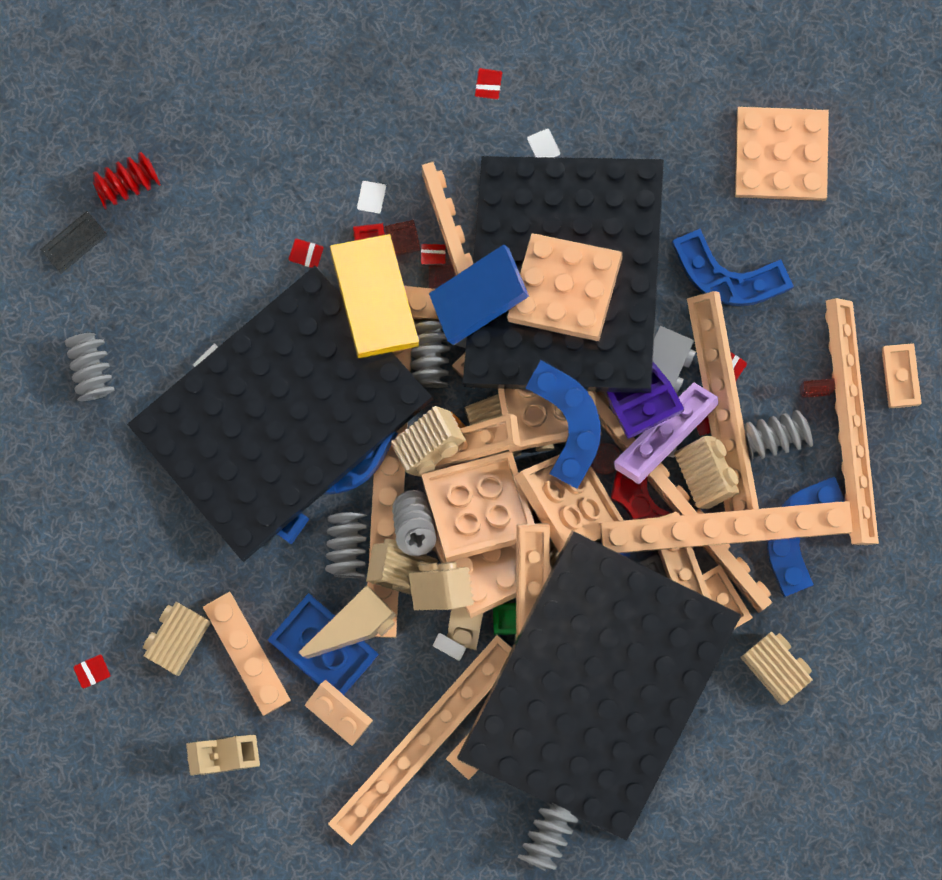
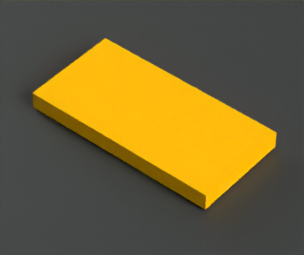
[330,234,419,358]

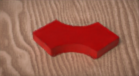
[610,470,671,520]

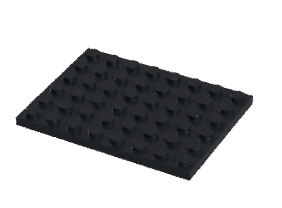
[463,156,664,393]
[127,266,433,562]
[457,530,741,841]

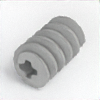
[410,321,450,388]
[65,333,115,401]
[744,410,813,462]
[392,490,436,556]
[325,513,367,578]
[517,802,578,871]

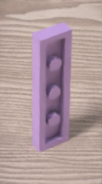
[614,383,718,484]

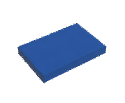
[429,244,529,345]
[268,593,379,695]

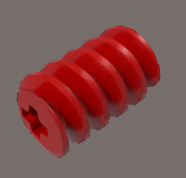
[93,152,161,210]

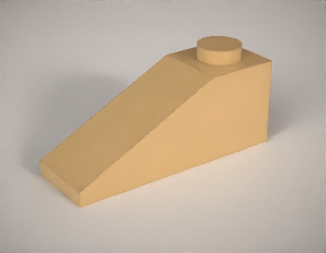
[299,586,397,659]

